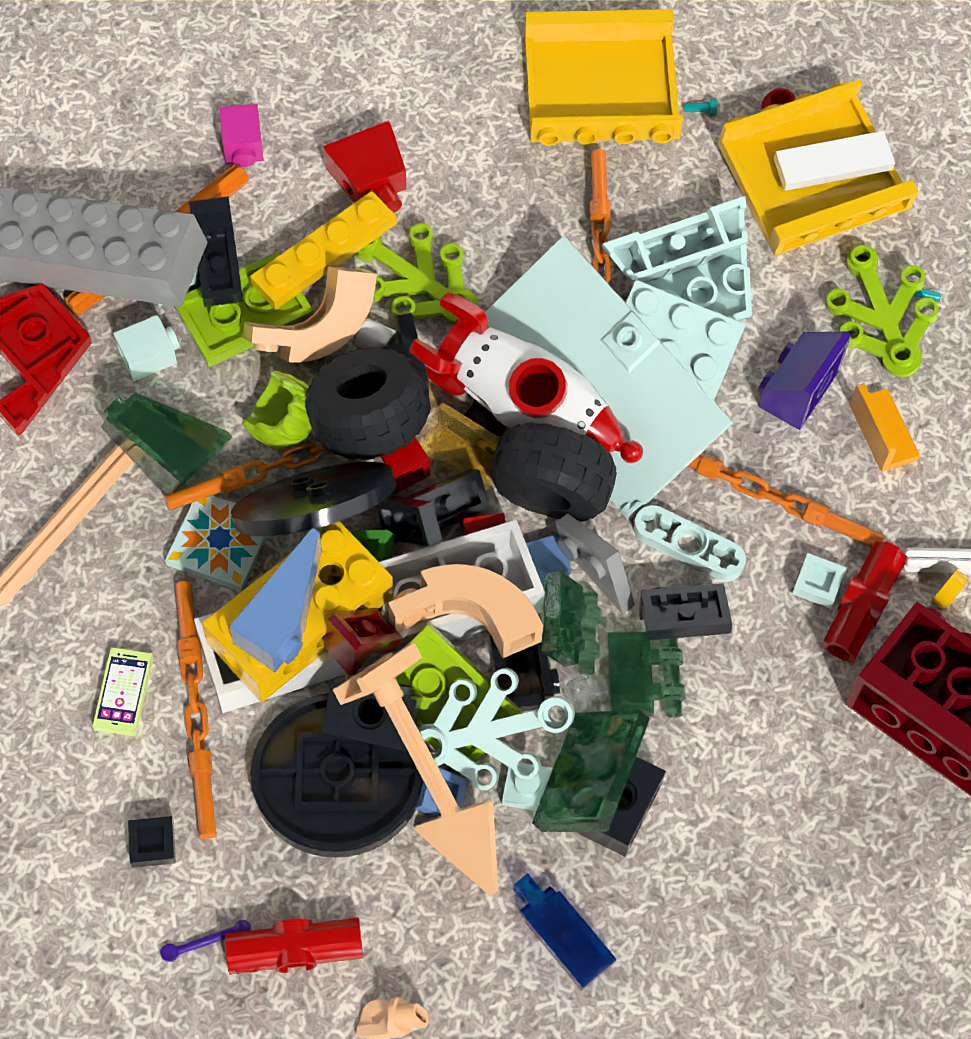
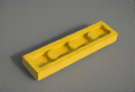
[250,191,397,310]

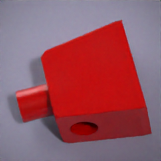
[323,120,406,213]

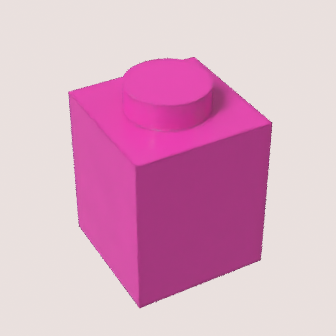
[219,104,264,167]

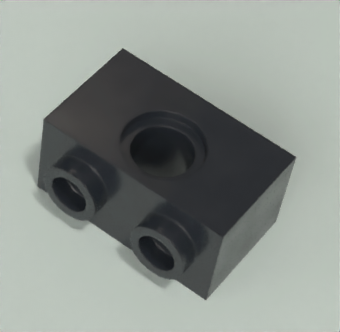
[321,673,423,752]
[576,748,666,857]

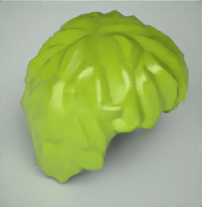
[242,370,313,449]

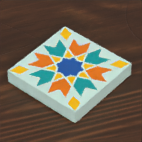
[165,495,268,592]

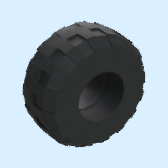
[305,347,431,460]
[490,422,617,522]

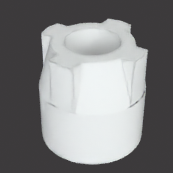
[355,318,397,350]

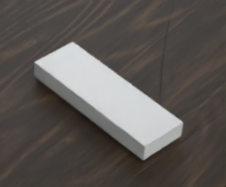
[774,131,895,191]

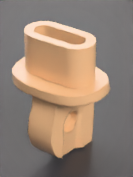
[356,997,429,1039]

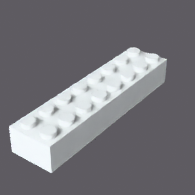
[194,520,545,713]

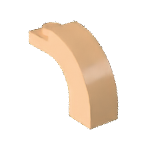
[243,266,377,362]
[388,564,543,658]

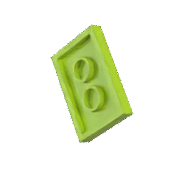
[173,252,314,368]
[395,623,523,776]

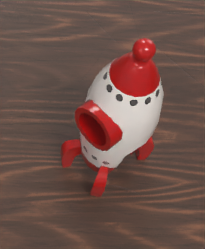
[409,292,643,464]

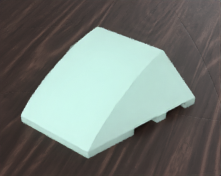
[601,196,752,321]

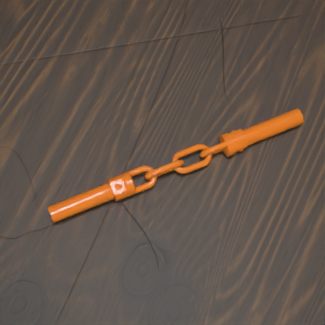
[590,149,611,283]
[163,441,336,511]
[688,454,886,547]
[175,581,217,839]

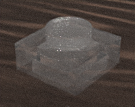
[561,674,609,712]

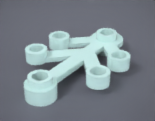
[418,668,575,790]

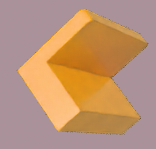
[849,383,920,472]

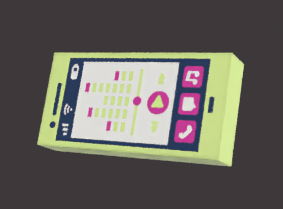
[93,647,154,736]

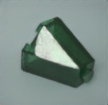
[101,392,233,495]

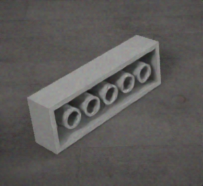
[0,187,208,307]

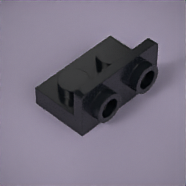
[639,583,732,641]
[490,617,560,711]

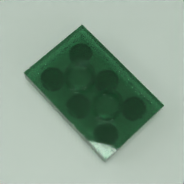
[532,709,650,832]

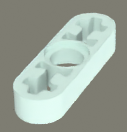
[634,505,746,581]

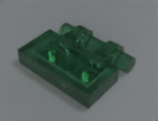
[542,571,602,675]
[606,632,686,718]

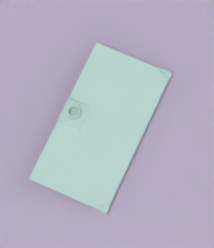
[484,236,734,521]

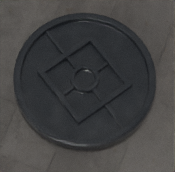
[231,462,397,536]
[251,693,423,858]

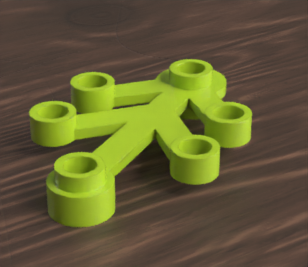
[354,223,478,324]
[827,245,939,377]

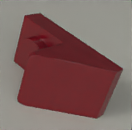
[324,608,404,676]

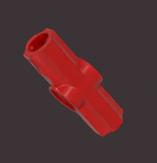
[822,541,907,663]
[225,917,363,975]

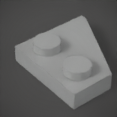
[555,514,635,615]

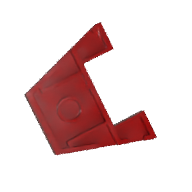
[0,283,92,436]

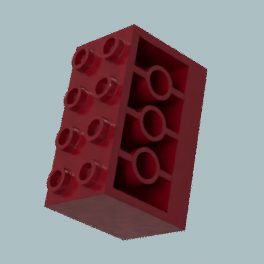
[845,601,971,796]

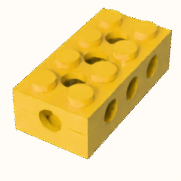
[202,521,393,703]

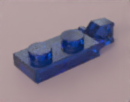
[513,873,617,991]

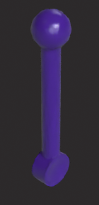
[160,920,251,962]

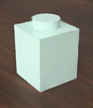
[113,315,180,382]

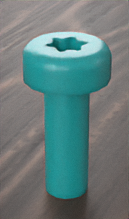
[684,98,717,116]
[909,281,941,302]

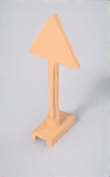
[333,643,498,896]

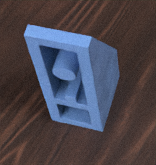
[229,528,322,672]

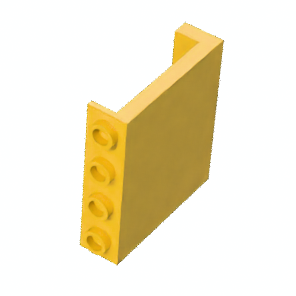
[524,9,683,146]
[718,79,919,256]

